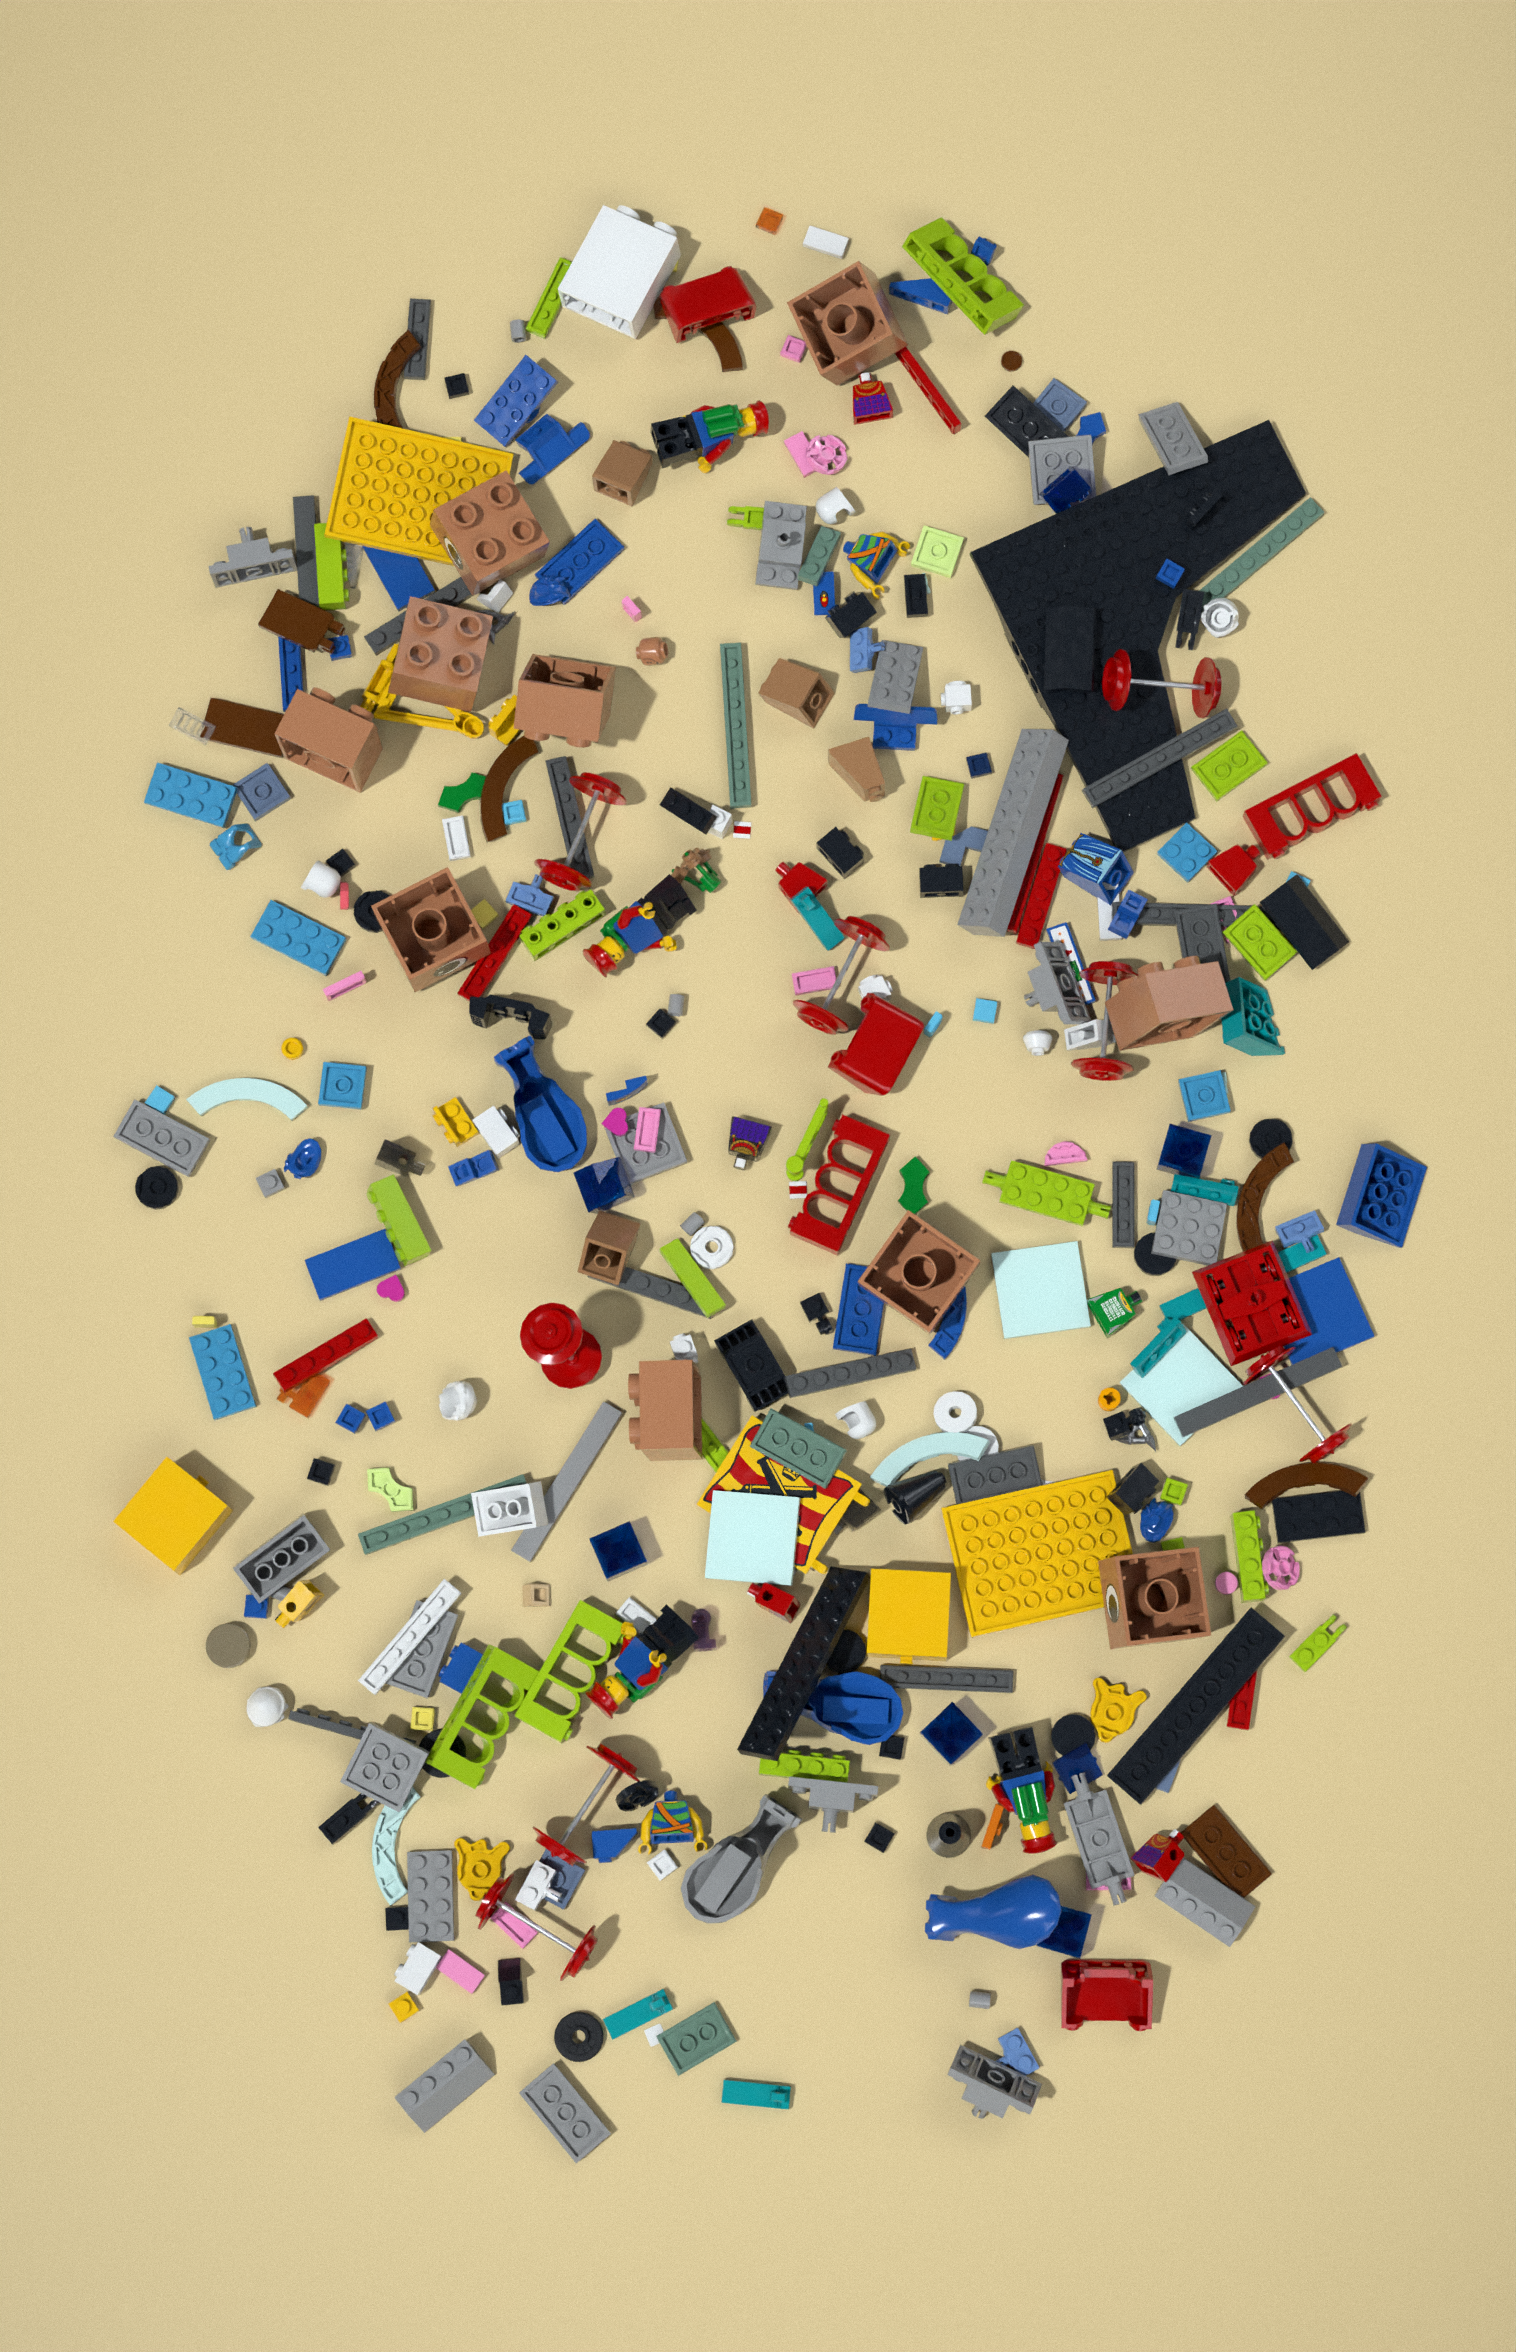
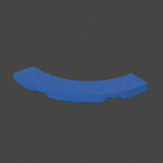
[928,1286,967,1360]

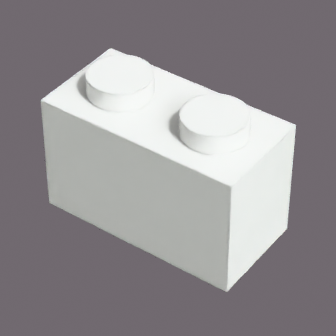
[472,1105,520,1159]
[394,1942,443,1995]

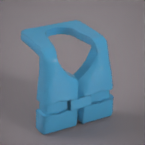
[210,823,262,870]

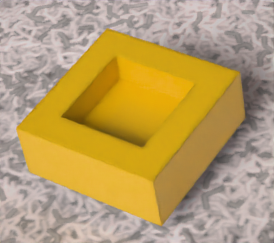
[388,1992,420,2023]

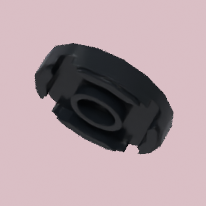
[354,890,389,933]
[1249,1118,1292,1159]
[135,1166,179,1210]
[1134,1233,1176,1276]
[826,1629,866,1674]
[1051,1714,1096,1759]
[615,1780,659,1812]

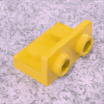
[432,1097,479,1147]

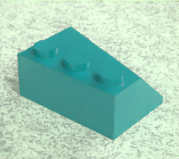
[1221,977,1285,1056]

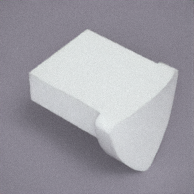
[477,580,513,613]

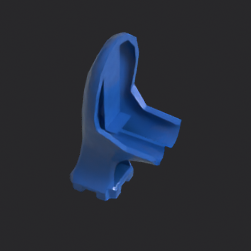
[494,1035,587,1172]
[763,1671,903,1745]
[925,1875,1061,1949]

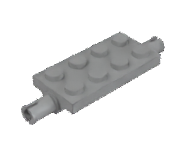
[1064,1773,1134,1906]

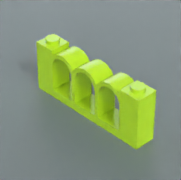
[902,217,1024,335]
[515,1600,625,1743]
[425,1644,539,1789]

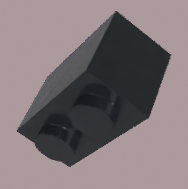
[825,591,877,638]
[816,827,864,879]
[919,863,963,898]
[1107,1463,1159,1515]

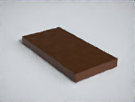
[200,698,284,758]
[1181,1805,1272,1898]

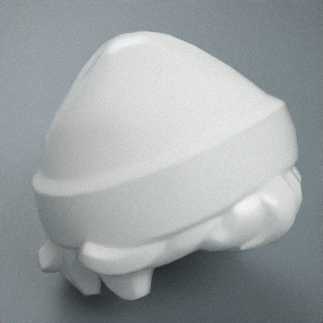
[1201,598,1239,638]
[439,1381,477,1421]
[247,1686,288,1727]

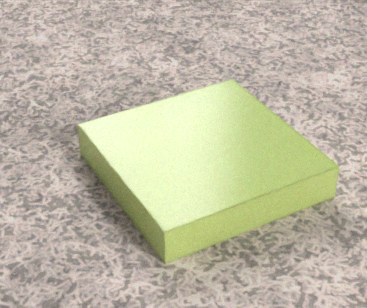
[911,525,964,578]

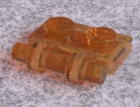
[276,1374,331,1419]

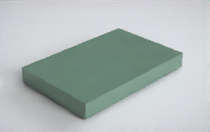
[656,2002,737,2076]

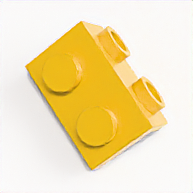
[488,695,520,746]

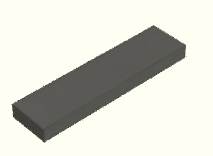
[404,298,431,380]
[1112,1162,1134,1248]

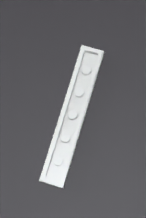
[358,1579,462,1695]

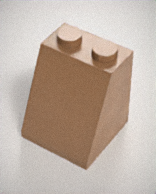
[592,440,653,507]
[759,658,835,728]
[828,736,885,802]
[577,1210,640,1286]

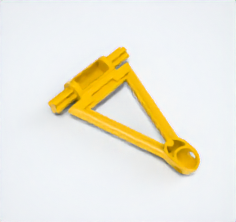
[360,643,484,739]

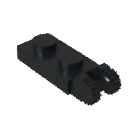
[1175,589,1204,651]
[318,1793,380,1845]

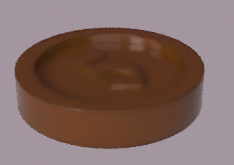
[1001,351,1022,372]

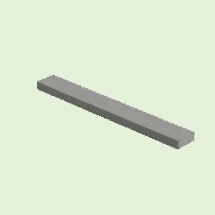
[511,1401,622,1562]

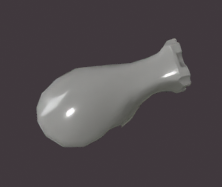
[681,1794,802,1923]

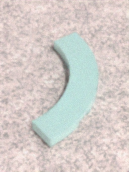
[186,1078,308,1121]
[870,1432,990,1487]
[372,1787,421,1906]

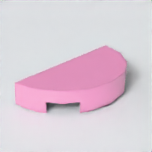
[1044,1142,1087,1167]

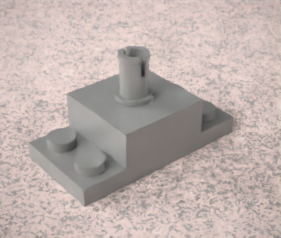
[755,501,807,590]
[209,527,297,588]
[1024,942,1092,1024]
[788,1777,878,1833]
[947,2045,1042,2119]

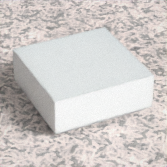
[647,1849,678,1881]

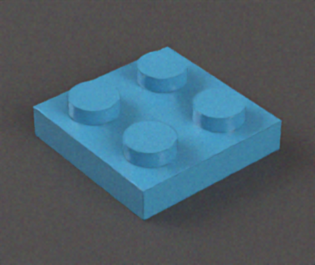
[1157,823,1218,883]
[318,1062,367,1110]
[1178,1070,1231,1122]

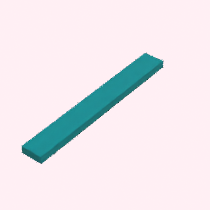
[1159,1235,1327,1320]

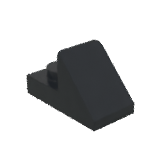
[498,1958,524,2006]

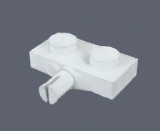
[515,1860,562,1911]

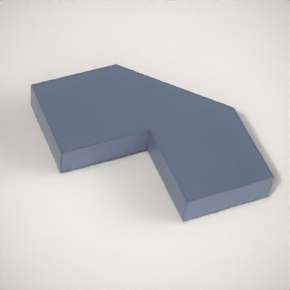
[939,826,988,866]

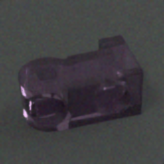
[692,1608,717,1652]

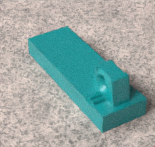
[789,887,845,951]
[1171,1174,1239,1206]
[1130,1317,1187,1378]
[603,1989,673,2040]
[721,2080,791,2110]

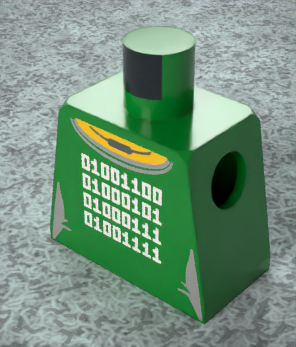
[1087,1288,1142,1339]

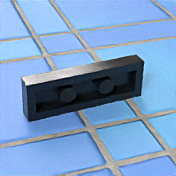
[660,787,717,835]

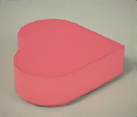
[340,882,349,910]

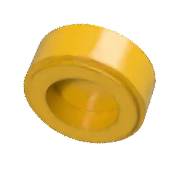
[281,1038,304,1060]

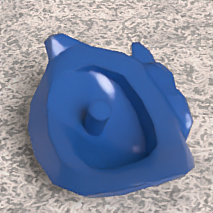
[529,575,570,606]
[284,1138,321,1179]
[1140,1498,1174,1543]

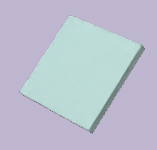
[991,1241,1091,1339]
[1120,1324,1243,1446]
[705,1490,801,1586]

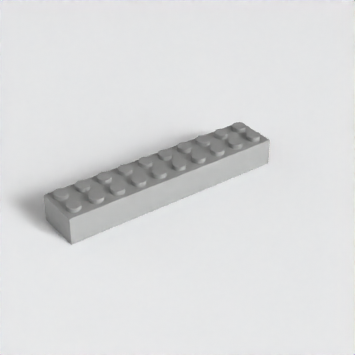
[957,729,1069,937]

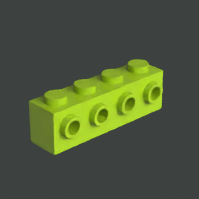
[314,523,350,610]
[519,889,606,961]
[367,1174,431,1266]
[1230,1511,1269,1603]
[759,1750,850,1783]

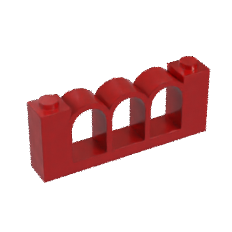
[1243,753,1382,860]
[788,1114,890,1256]

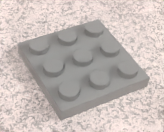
[1028,434,1096,505]
[604,1102,687,1186]
[1151,1190,1227,1266]
[340,1722,430,1812]

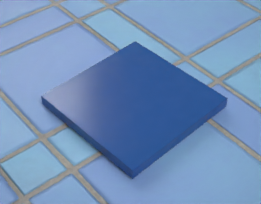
[1282,1257,1375,1365]

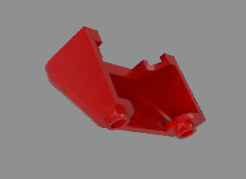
[659,266,756,343]
[828,993,924,1096]
[1061,1959,1153,2031]

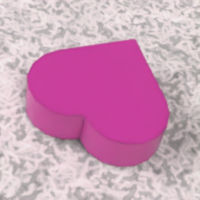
[601,1108,628,1137]
[376,1275,405,1302]

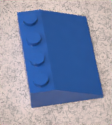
[1336,1143,1427,1248]

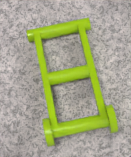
[786,1098,828,1181]

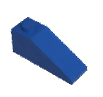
[889,278,952,314]

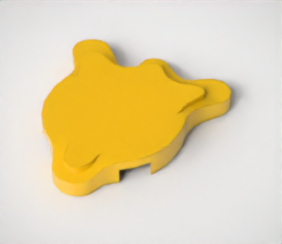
[1090,1678,1147,1743]
[454,1838,510,1901]

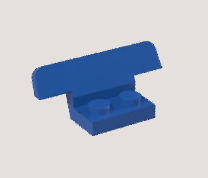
[515,414,590,484]
[854,704,938,751]

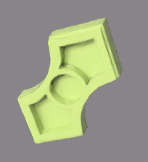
[367,1468,414,1512]

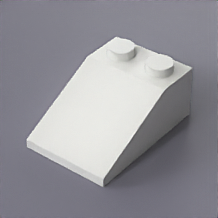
[471,1481,548,1537]

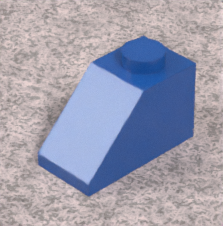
[592,1828,637,1863]

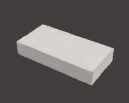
[803,226,849,259]
[442,815,471,862]
[615,1597,657,1634]

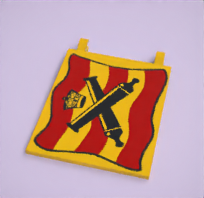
[696,1415,870,1574]

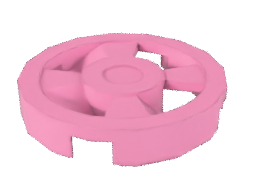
[806,435,847,475]
[1262,1546,1300,1590]

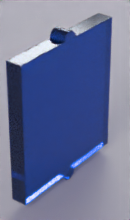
[1052,1743,1103,1794]

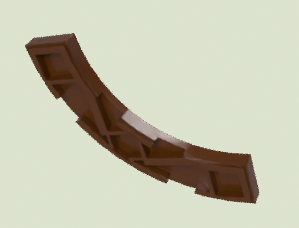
[654,297,743,372]
[374,329,422,429]
[480,736,539,843]
[1236,1142,1294,1252]
[1245,1463,1368,1510]

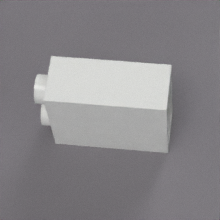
[558,205,681,339]

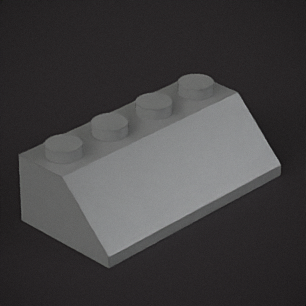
[233,1513,330,1603]
[1155,1857,1256,1947]
[394,2039,495,2133]

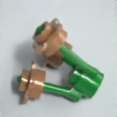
[671,848,721,893]

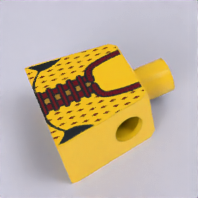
[275,1580,324,1628]

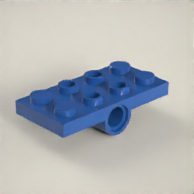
[474,355,558,448]

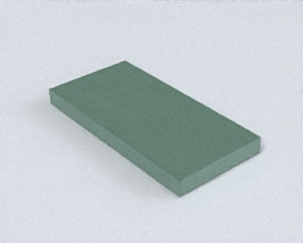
[750,1408,848,1489]

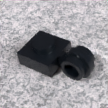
[800,1293,833,1335]
[1103,1408,1146,1441]

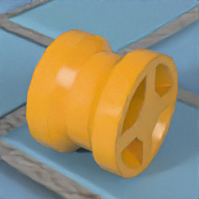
[1098,1387,1121,1412]

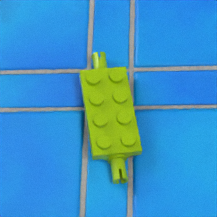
[982,1160,1111,1227]

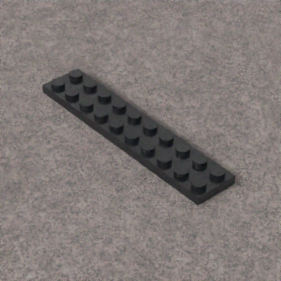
[737,1566,870,1761]
[1107,1607,1285,1805]

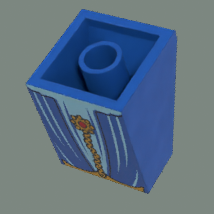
[1058,833,1134,905]

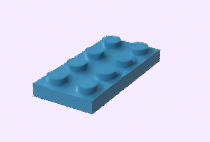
[144,762,238,828]
[250,900,347,976]
[189,1324,256,1420]

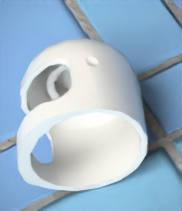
[816,487,856,524]
[301,860,340,898]
[835,1401,876,1439]

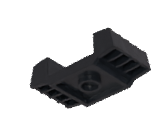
[469,994,552,1040]
[714,1319,788,1412]

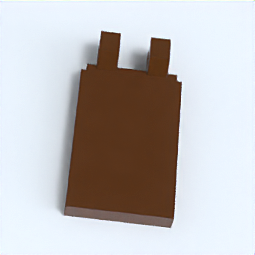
[258,589,346,655]

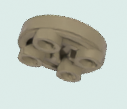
[206,1623,251,1668]

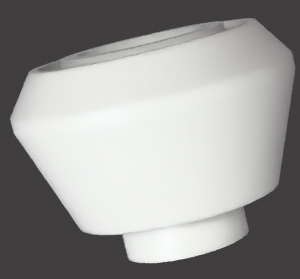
[1023,1030,1052,1056]

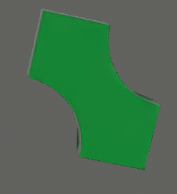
[438,772,486,813]
[898,1156,930,1214]

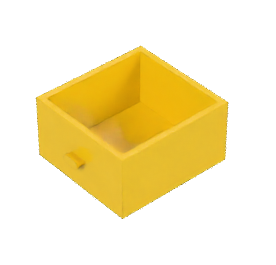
[113,1457,233,1575]
[866,1569,951,1664]

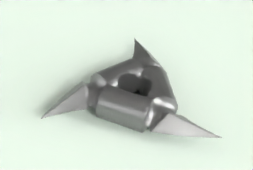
[475,610,515,645]
[1115,1410,1156,1452]

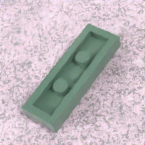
[798,526,841,586]

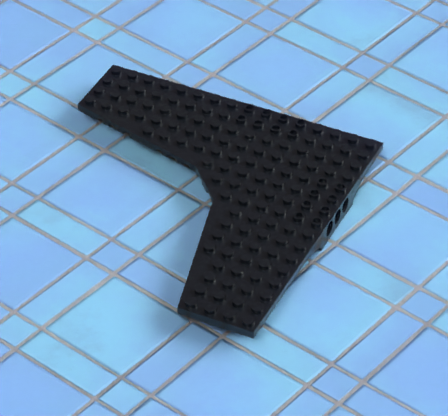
[969,420,1306,853]

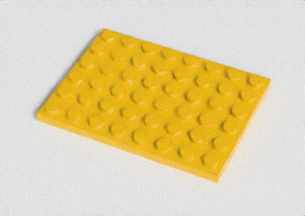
[324,416,514,566]
[941,1470,1133,1638]

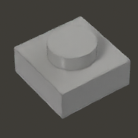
[256,1169,285,1198]

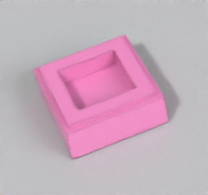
[780,335,807,363]
[622,596,642,622]

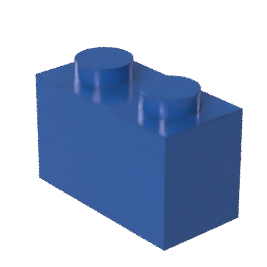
[439,1643,483,1694]

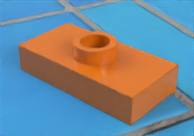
[981,1804,1004,1850]

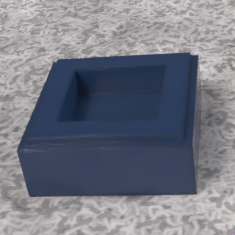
[966,752,992,779]

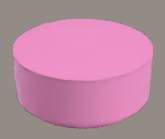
[1215,1572,1238,1595]

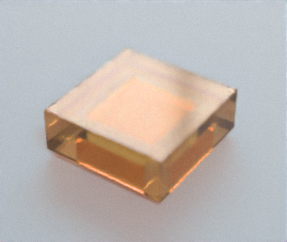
[756,207,783,235]

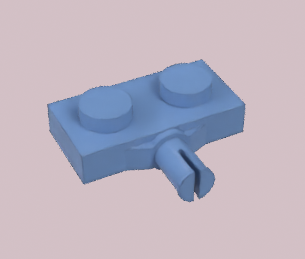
[850,627,885,673]
[506,874,554,917]
[1275,1210,1324,1253]
[996,2028,1039,2076]

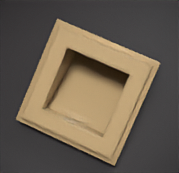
[522,1584,550,1607]

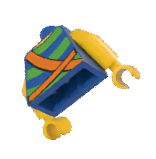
[843,532,910,600]
[638,1791,707,1855]

